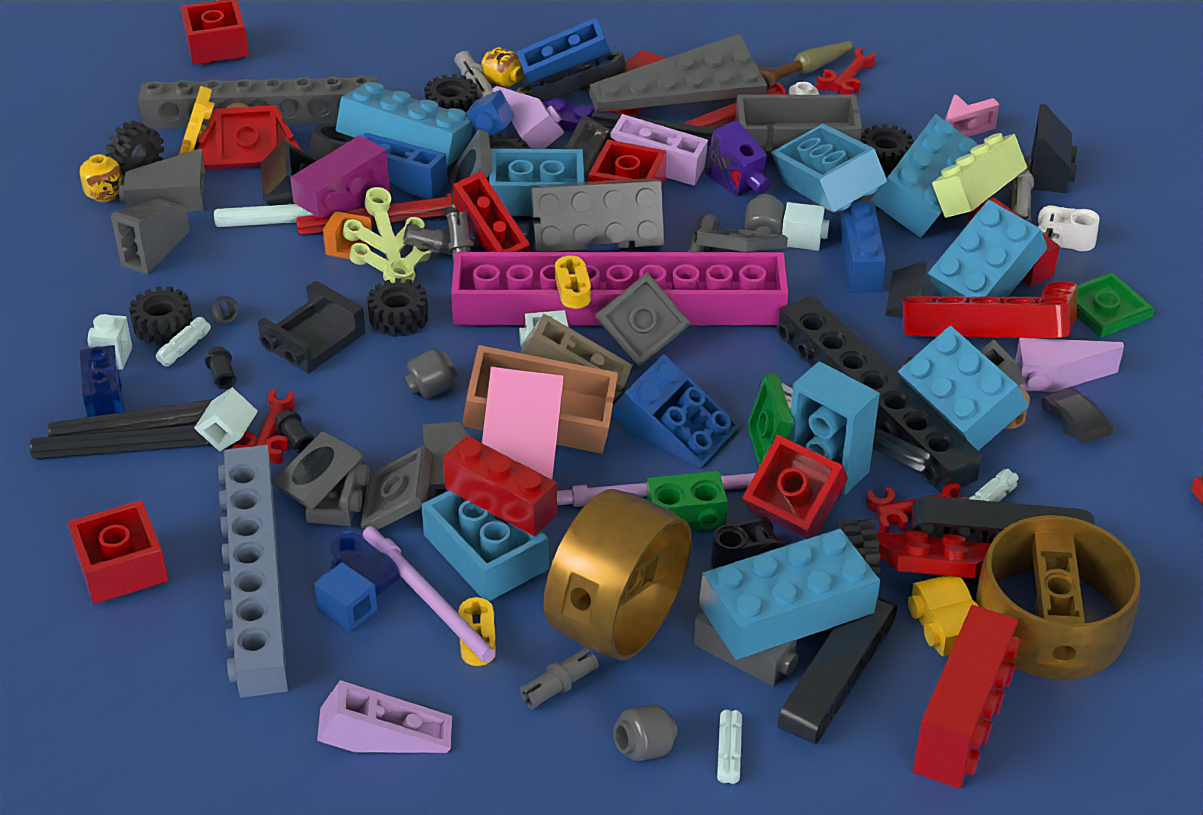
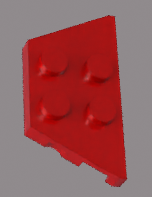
[197,105,303,170]
[877,531,991,578]

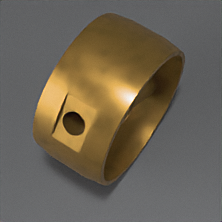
[543,489,692,660]
[976,515,1141,680]

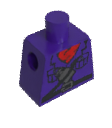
[705,120,771,196]

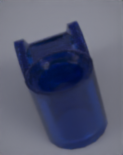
[330,531,400,597]

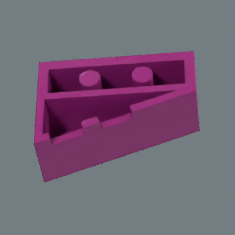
[290,135,390,218]

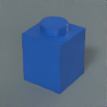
[466,89,515,135]
[314,562,377,632]

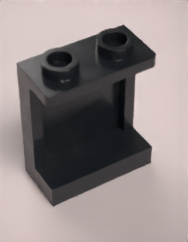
[258,280,366,374]

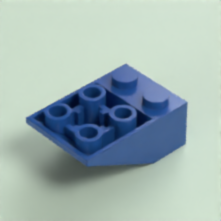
[611,354,740,468]

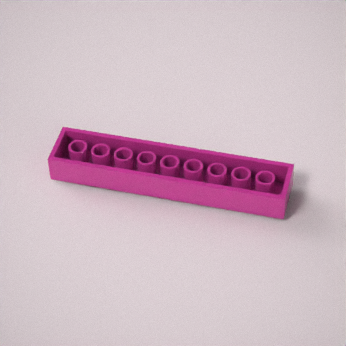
[451,252,788,326]

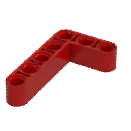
[902,281,1077,338]

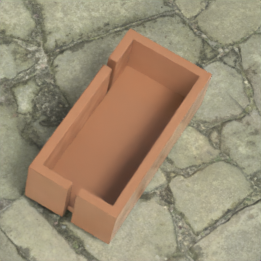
[462,345,618,454]

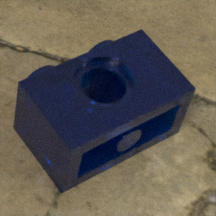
[80,345,124,417]

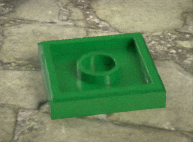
[1077,272,1155,338]
[747,373,794,466]

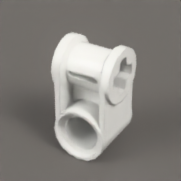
[1037,206,1099,251]

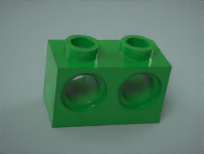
[646,471,727,531]

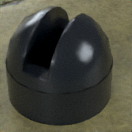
[211,296,238,324]

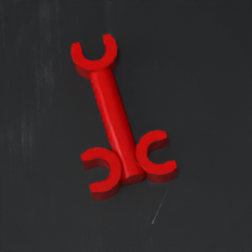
[816,48,876,95]
[233,389,295,464]
[866,483,967,533]

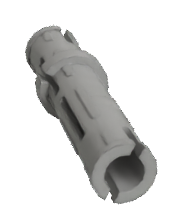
[454,51,494,99]
[1009,155,1034,223]

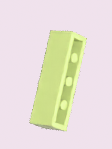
[932,133,1027,218]

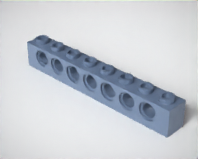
[218,445,288,698]

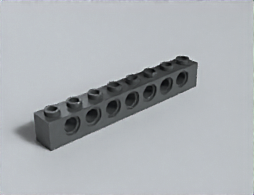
[138,76,378,129]

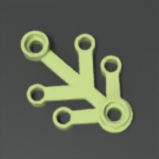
[343,187,431,283]

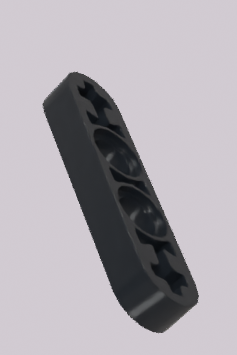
[516,51,627,102]

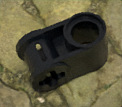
[711,516,786,569]

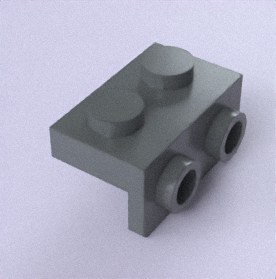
[305,450,370,526]

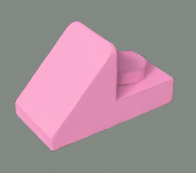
[946,94,1000,137]

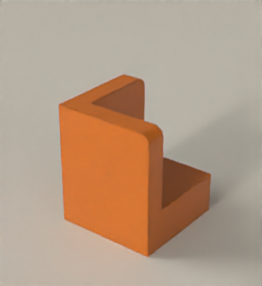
[323,211,372,259]

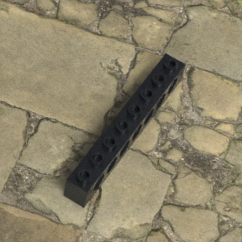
[777,295,982,494]

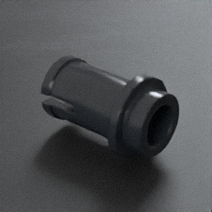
[205,346,237,389]
[275,410,314,453]

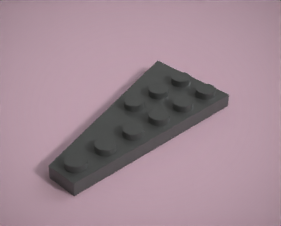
[589,33,767,112]

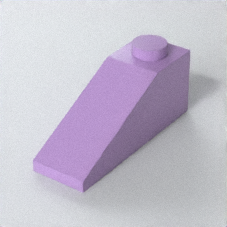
[492,86,565,149]
[611,114,708,186]
[1015,338,1124,392]
[317,680,452,753]

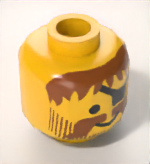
[481,47,525,88]
[79,154,123,202]

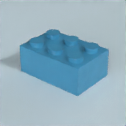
[489,149,584,217]
[927,200,1047,297]
[898,325,1029,450]
[788,361,880,495]
[421,491,549,601]

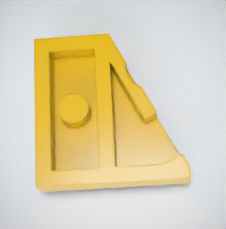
[179,86,214,155]

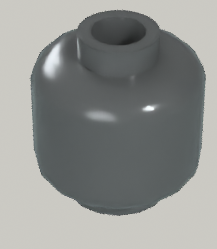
[744,194,786,235]
[404,348,458,400]
[613,704,677,762]

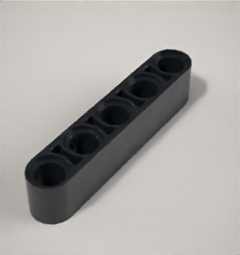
[911,496,1095,543]
[777,597,898,745]

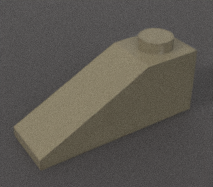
[520,314,632,392]

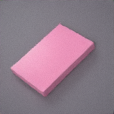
[482,367,563,479]

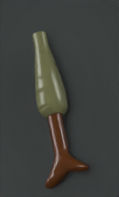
[756,40,853,90]

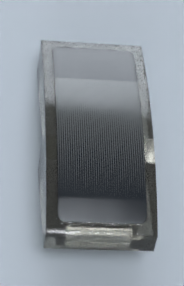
[1042,387,1114,443]

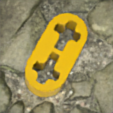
[555,256,591,309]
[458,597,496,666]

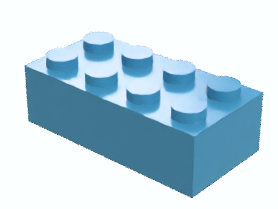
[335,82,473,167]
[870,114,978,238]
[771,123,888,212]
[699,529,880,660]

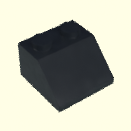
[1031,104,1077,193]
[260,139,316,206]

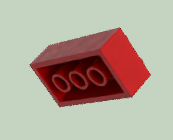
[912,604,1022,789]

